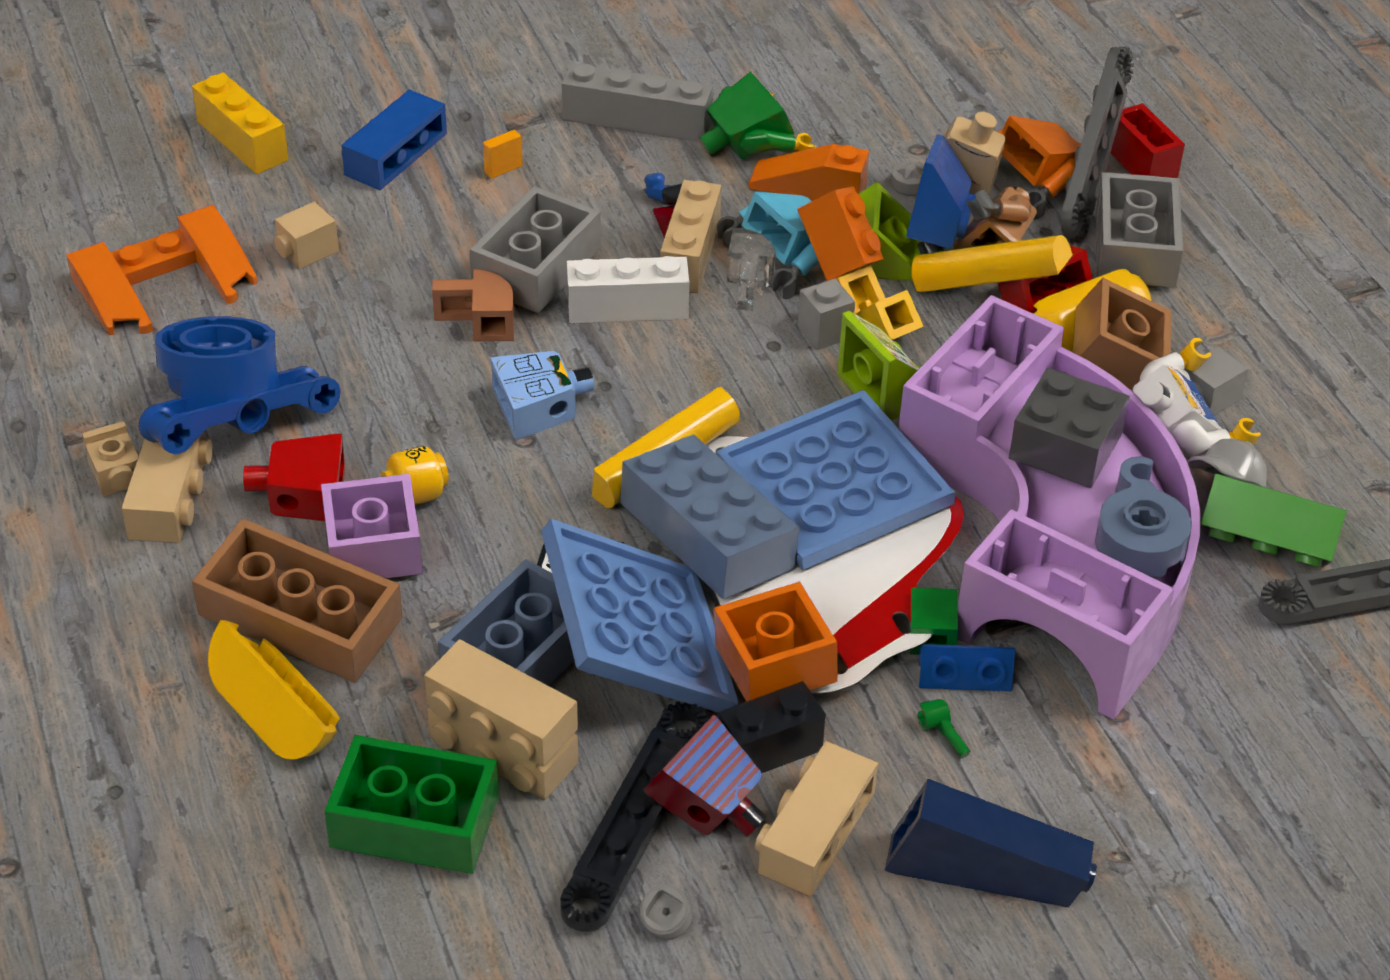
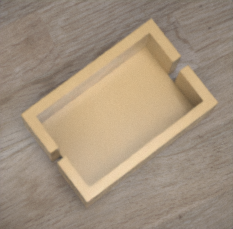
[424,639,579,800]

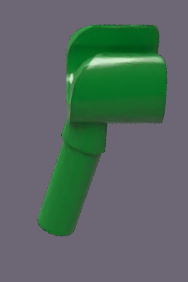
[917,699,971,758]

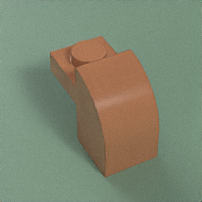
[432,269,514,342]

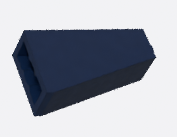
[884,779,1097,908]

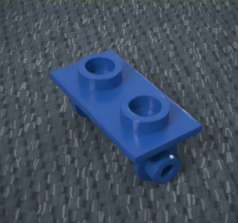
[918,644,1015,691]

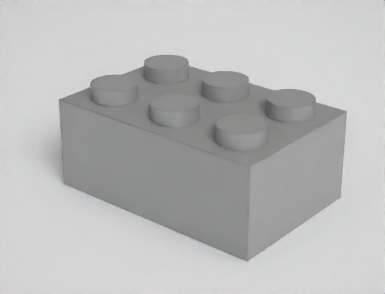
[1096,172,1183,288]
[469,186,601,313]

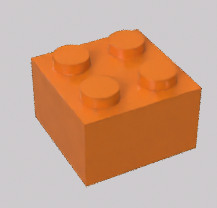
[714,581,838,702]

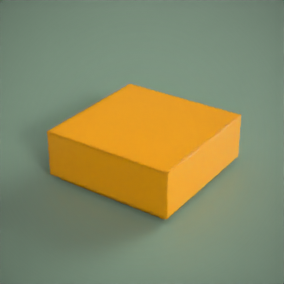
[483,129,523,179]

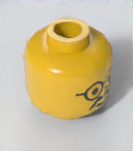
[381,445,449,505]

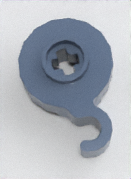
[1095,456,1192,578]

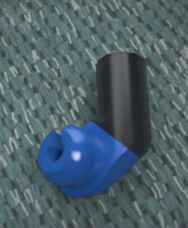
[644,173,683,205]

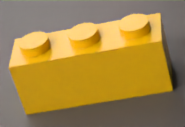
[192,72,289,174]

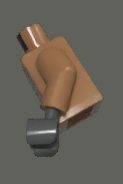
[917,187,1037,254]

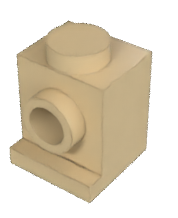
[82,421,138,497]

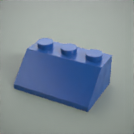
[906,134,976,249]

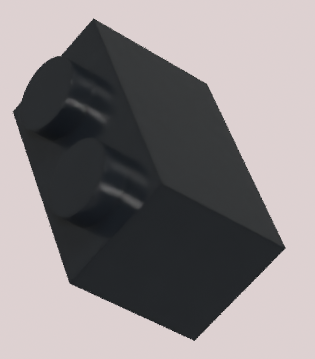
[718,681,826,774]

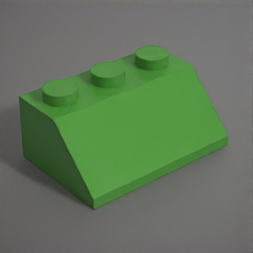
[1201,474,1347,567]

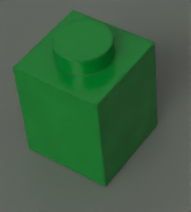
[910,588,958,655]

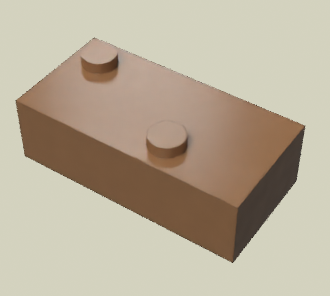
[192,518,403,683]

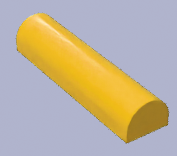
[911,235,1073,292]
[592,386,740,508]

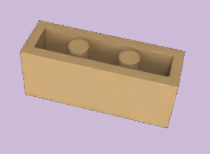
[660,180,722,293]
[121,431,212,543]
[755,741,878,897]

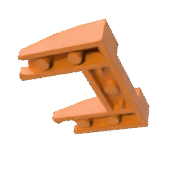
[66,204,257,335]

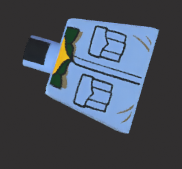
[491,351,594,440]

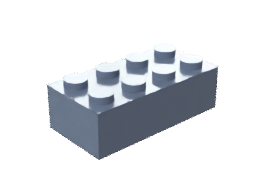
[620,434,799,599]

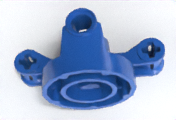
[138,316,341,454]

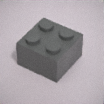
[1009,367,1130,488]

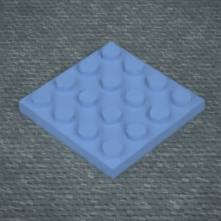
[716,390,955,570]
[541,519,739,712]

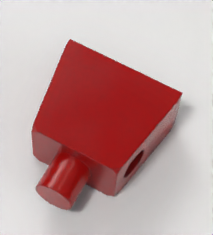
[243,434,346,521]

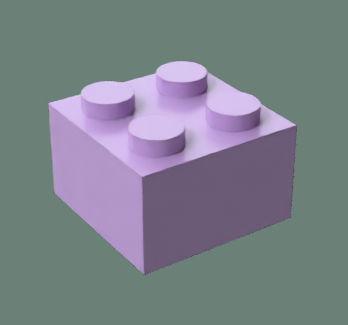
[321,474,423,578]

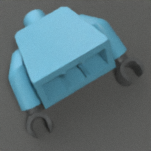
[717,192,819,299]

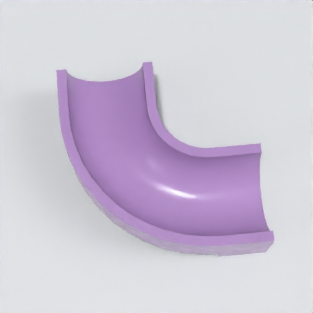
[899,295,1200,720]

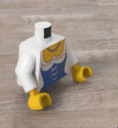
[1132,338,1261,458]

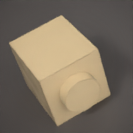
[274,201,339,269]

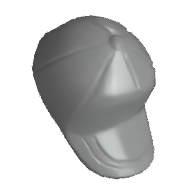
[1187,438,1267,487]

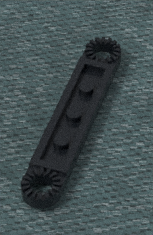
[560,701,708,932]

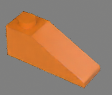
[748,144,869,201]

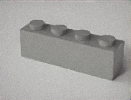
[562,63,713,142]

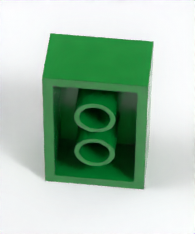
[324,735,499,874]

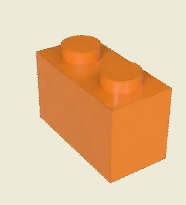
[797,186,884,281]

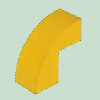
[836,265,924,340]

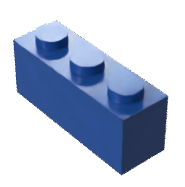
[341,89,447,190]

